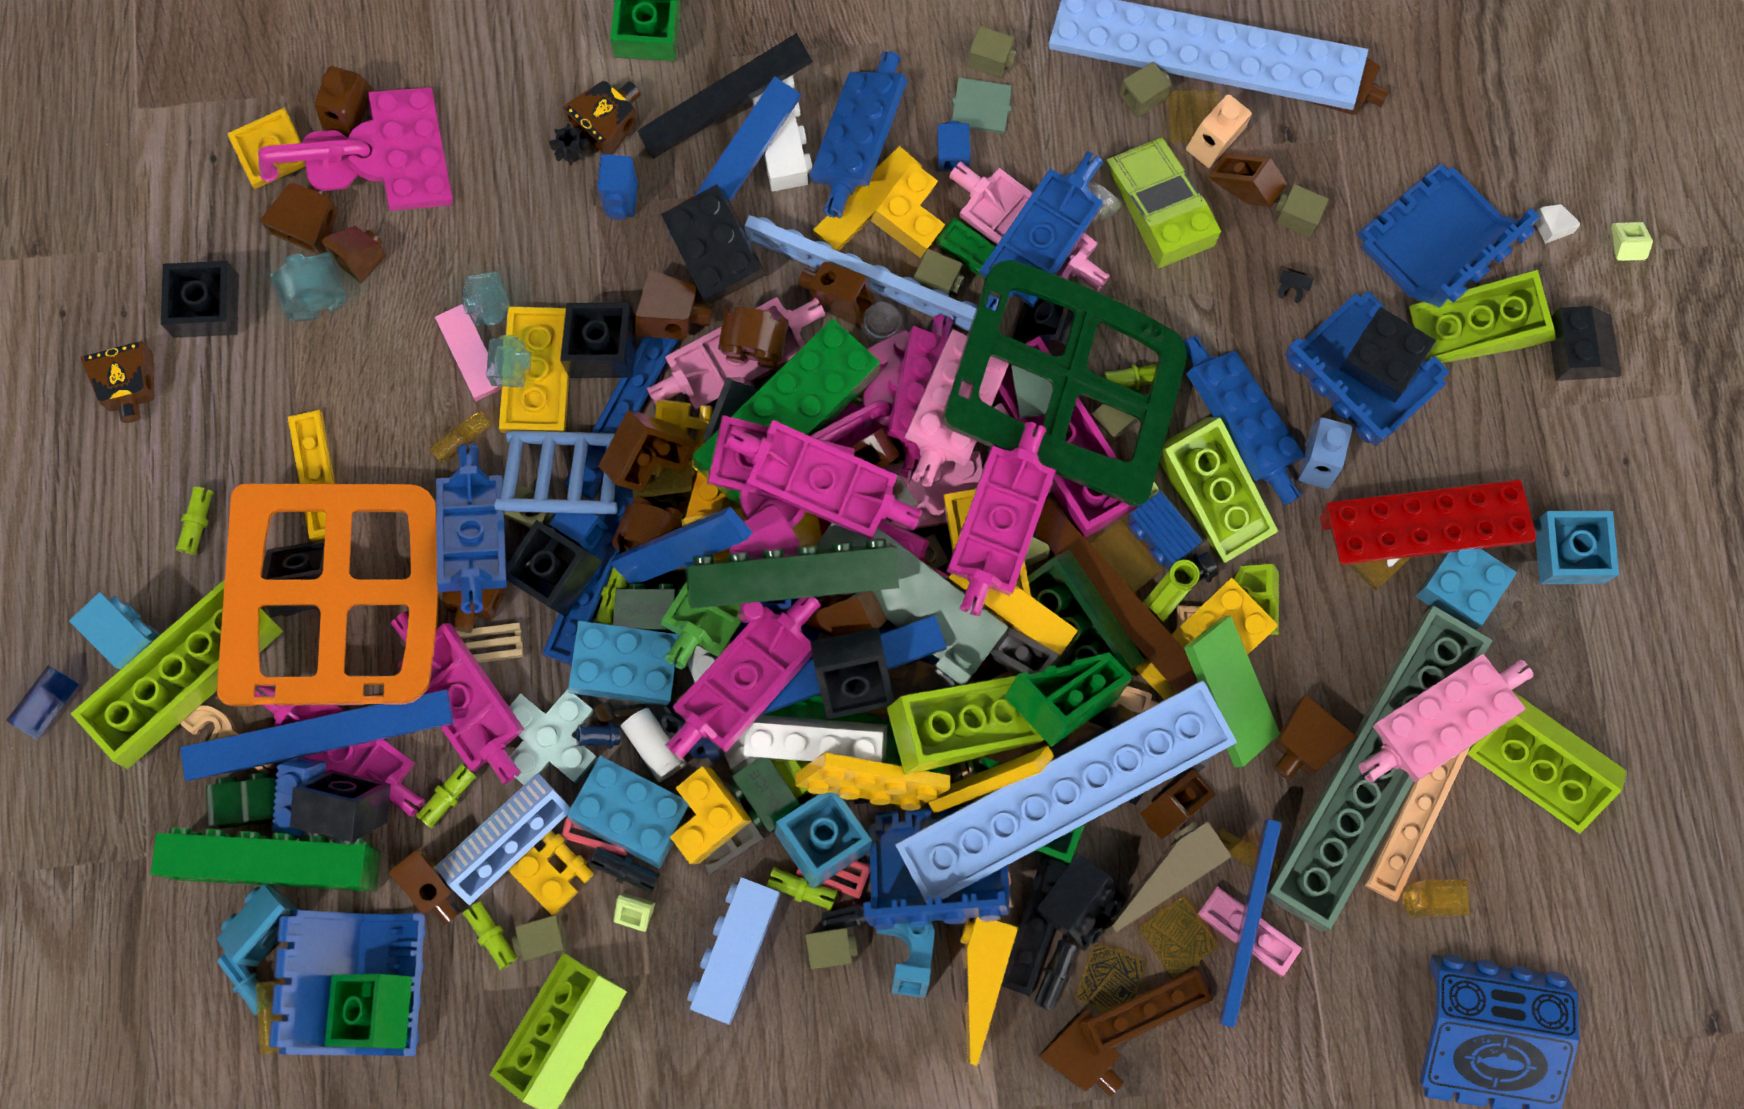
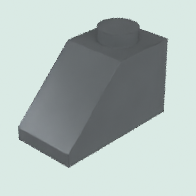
[988,625,1065,676]

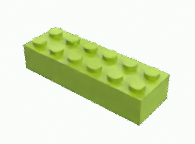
[70,579,284,769]

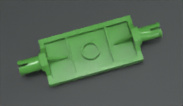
[661,581,742,669]

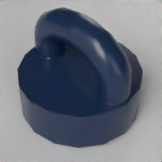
[689,737,724,762]

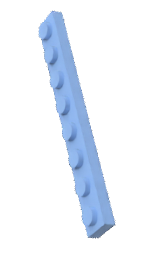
[744,215,977,332]

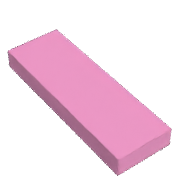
[435,303,502,401]
[1196,886,1302,977]

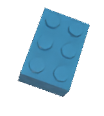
[568,621,679,706]
[566,756,692,869]

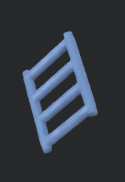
[494,431,618,514]

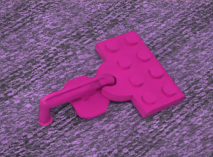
[258,88,453,211]
[810,329,909,447]
[707,416,855,623]

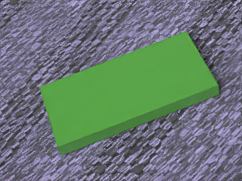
[1184,615,1280,767]

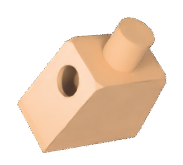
[1186,94,1252,169]

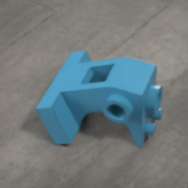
[877,921,935,998]

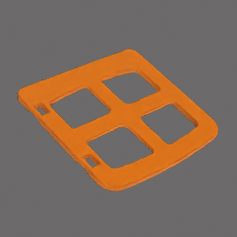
[217,484,439,706]

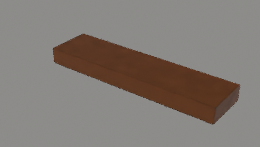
[1079,968,1214,1057]

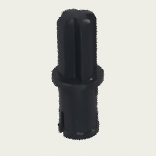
[821,901,871,931]
[1034,940,1079,1010]

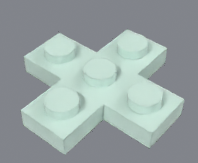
[509,689,598,785]

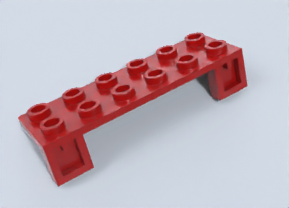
[1320,480,1537,565]

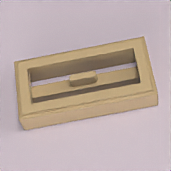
[456,623,524,663]

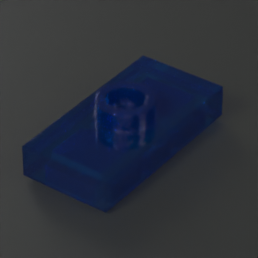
[6,665,79,740]

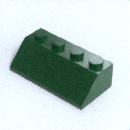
[1027,550,1145,672]

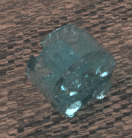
[270,253,347,321]

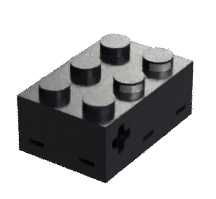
[661,184,767,304]

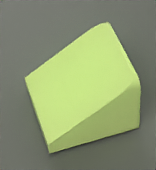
[1611,222,1653,261]

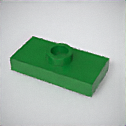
[935,217,996,280]

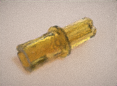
[428,411,490,464]
[1217,828,1281,878]

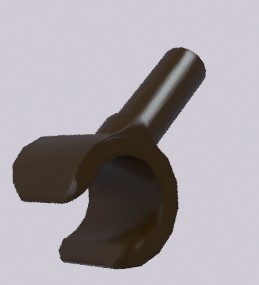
[594,702,642,725]

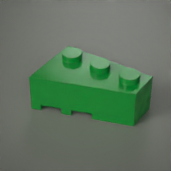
[1004,653,1133,747]

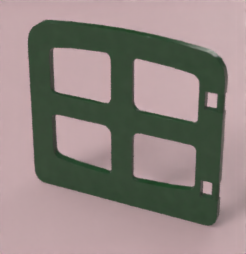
[942,260,1187,507]

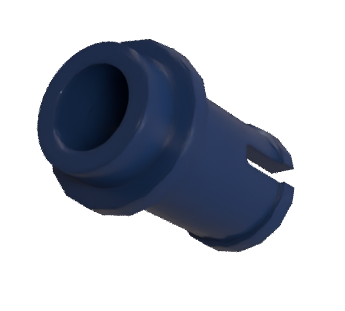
[576,722,621,749]

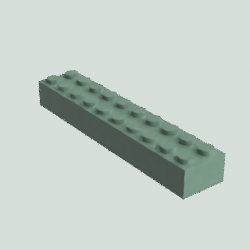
[1265,605,1493,932]

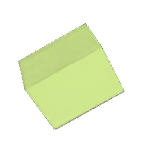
[1024,537,1050,567]
[613,893,655,932]

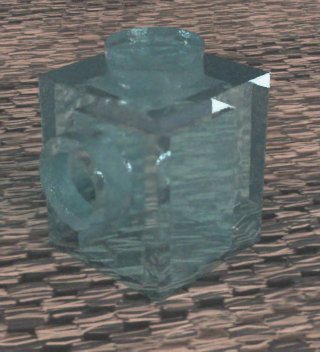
[462,271,510,326]
[486,335,531,387]

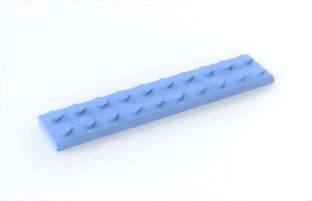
[1049,0,1368,110]
[895,680,1237,904]

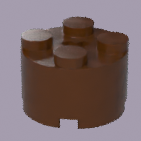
[718,307,789,368]
[612,497,683,552]

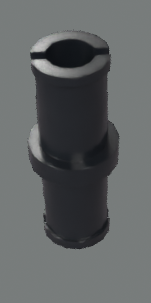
[589,846,660,894]

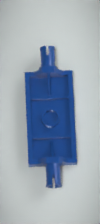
[809,51,907,218]
[980,151,1104,311]
[1184,335,1305,506]
[436,444,507,613]

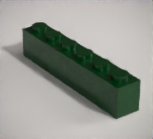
[685,538,899,609]

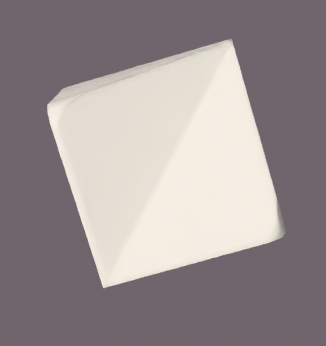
[1535,204,1580,244]

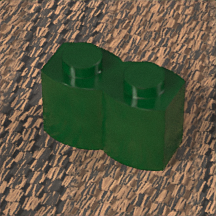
[206,773,278,829]

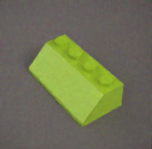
[1467,691,1627,834]
[489,952,627,1109]

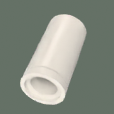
[621,708,686,782]

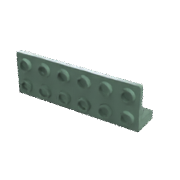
[816,523,1008,686]

